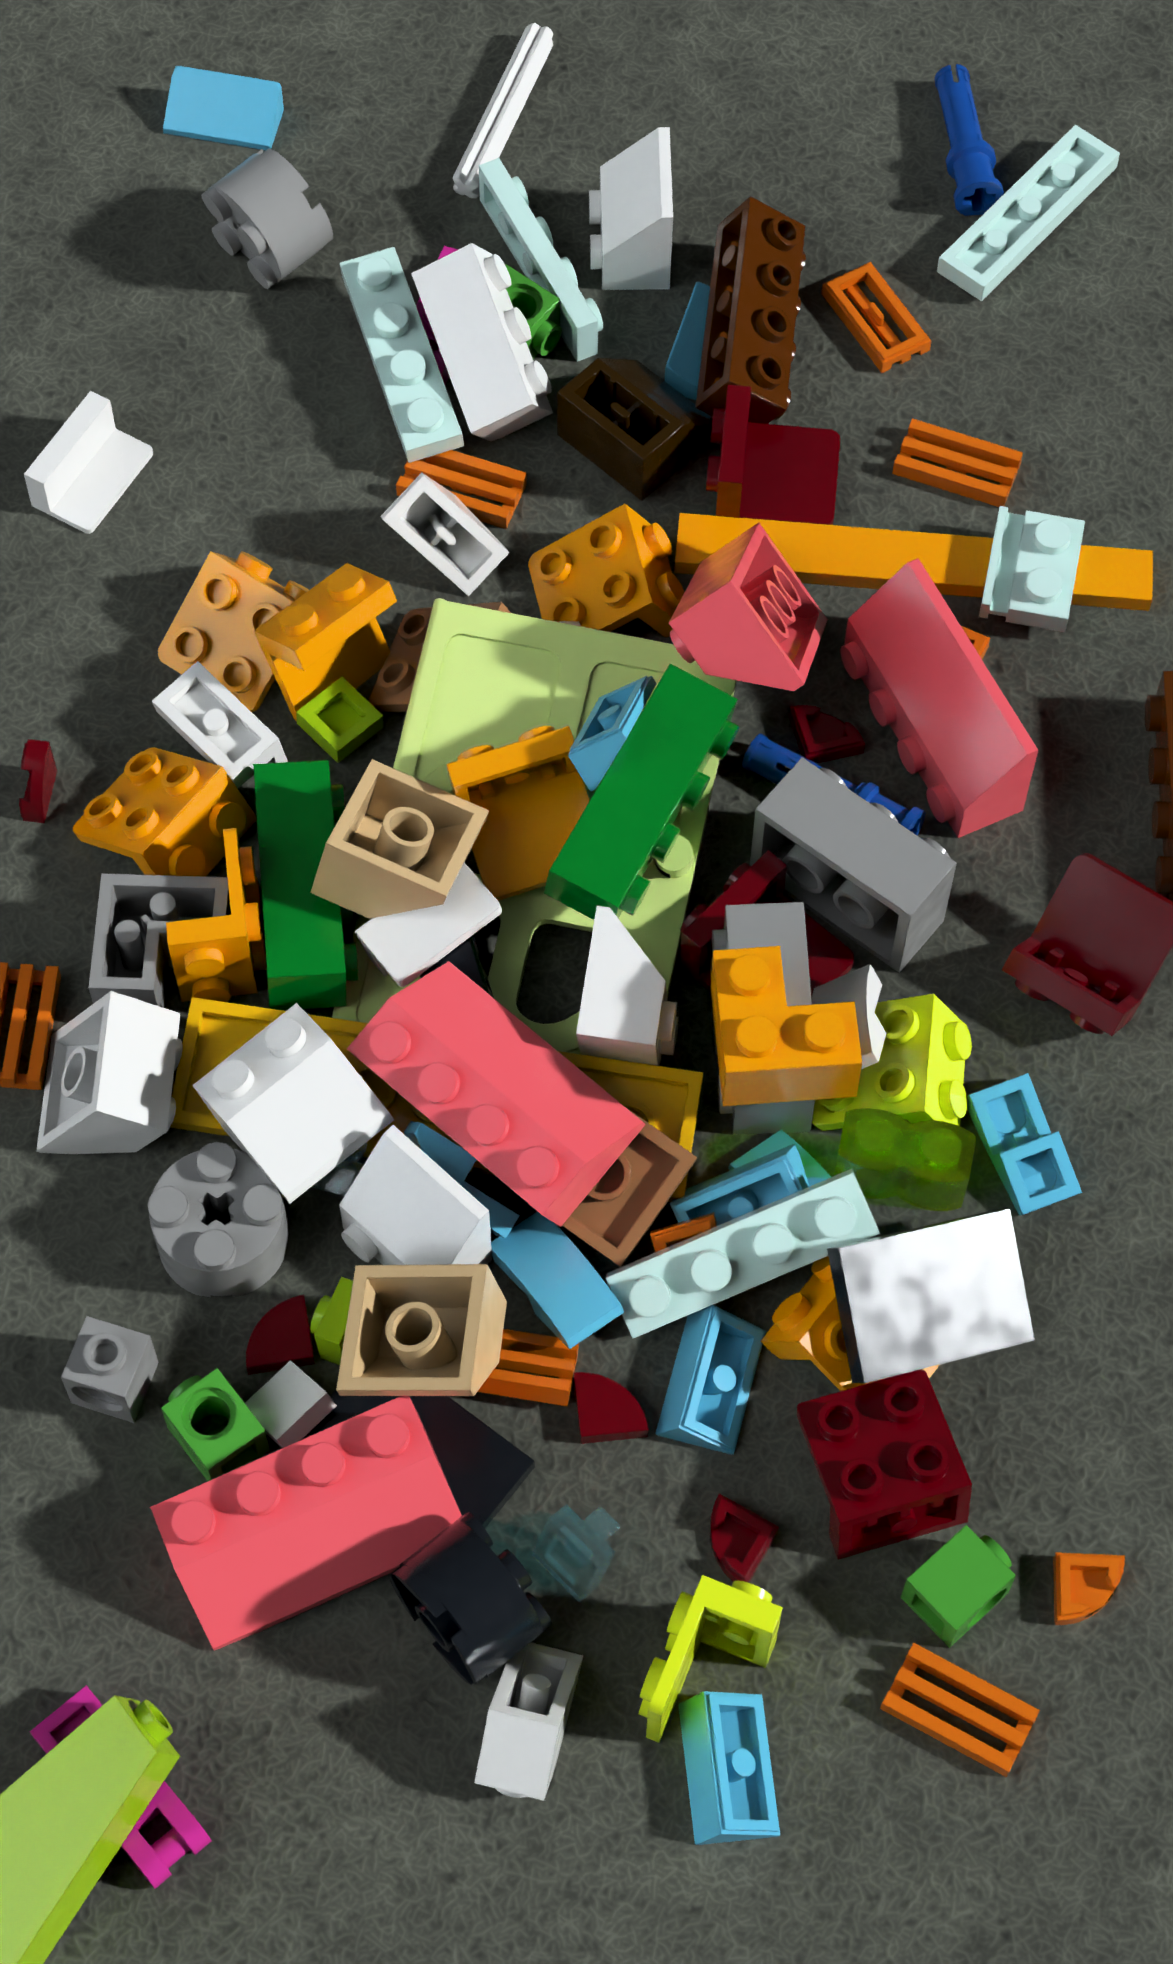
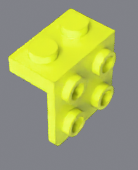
[812,993,972,1145]
[638,1575,783,1743]

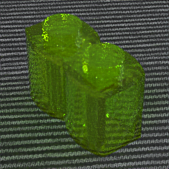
[834,1108,976,1211]

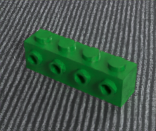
[544,664,739,920]
[253,760,358,1010]

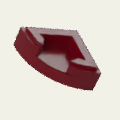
[788,705,865,764]
[19,739,57,823]
[246,1295,315,1375]
[574,1372,649,1444]
[710,1493,779,1583]

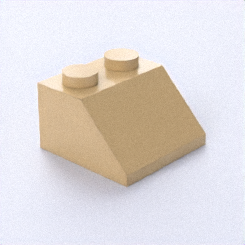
[310,759,489,919]
[336,1264,507,1396]

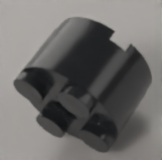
[389,1512,552,1685]

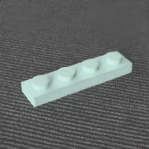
[937,125,1120,301]
[479,158,603,362]
[340,247,464,463]
[606,1169,880,1338]

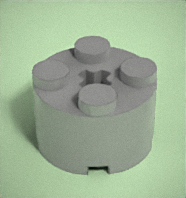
[201,148,333,289]
[148,1142,289,1297]

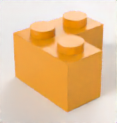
[710,946,862,1106]

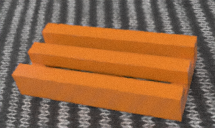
[821,262,931,373]
[892,418,1023,507]
[396,450,527,529]
[0,962,61,1090]
[477,1329,579,1406]
[880,1642,1040,1778]

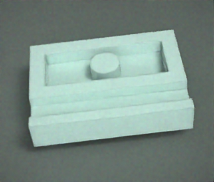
[979,506,1085,632]

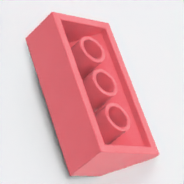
[669,523,828,691]
[840,558,1038,838]
[347,961,646,1227]
[150,1396,462,1651]

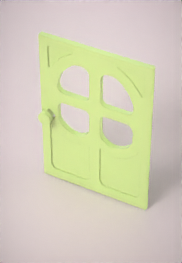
[332,598,737,1054]

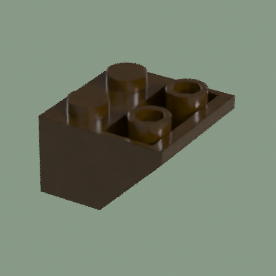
[557,358,713,501]

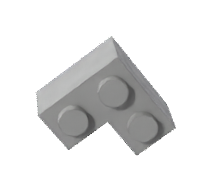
[88,873,231,1008]

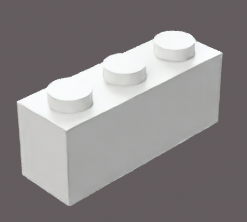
[411,243,553,441]

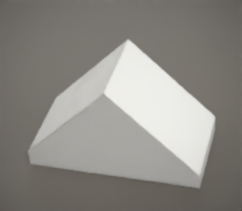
[381,472,509,596]

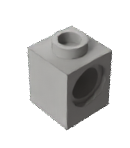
[61,1316,159,1423]

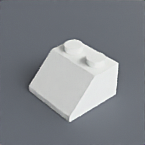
[589,127,673,290]
[576,906,679,1066]
[36,991,183,1154]
[192,1003,394,1204]
[339,1125,492,1265]

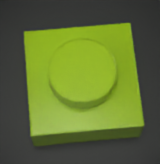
[296,676,383,763]
[310,1276,353,1365]

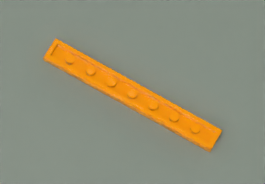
[674,513,1153,611]

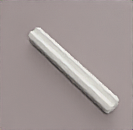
[453,23,553,198]

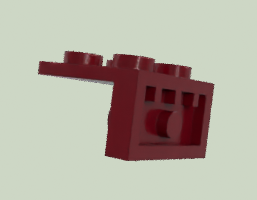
[797,1369,972,1560]

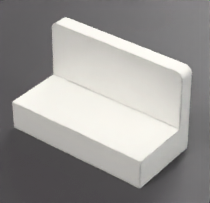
[24,391,153,534]
[152,661,288,789]
[355,862,502,987]

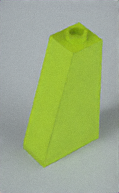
[0,1695,180,1964]

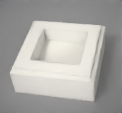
[245,1360,337,1448]

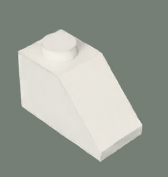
[474,1643,583,1801]

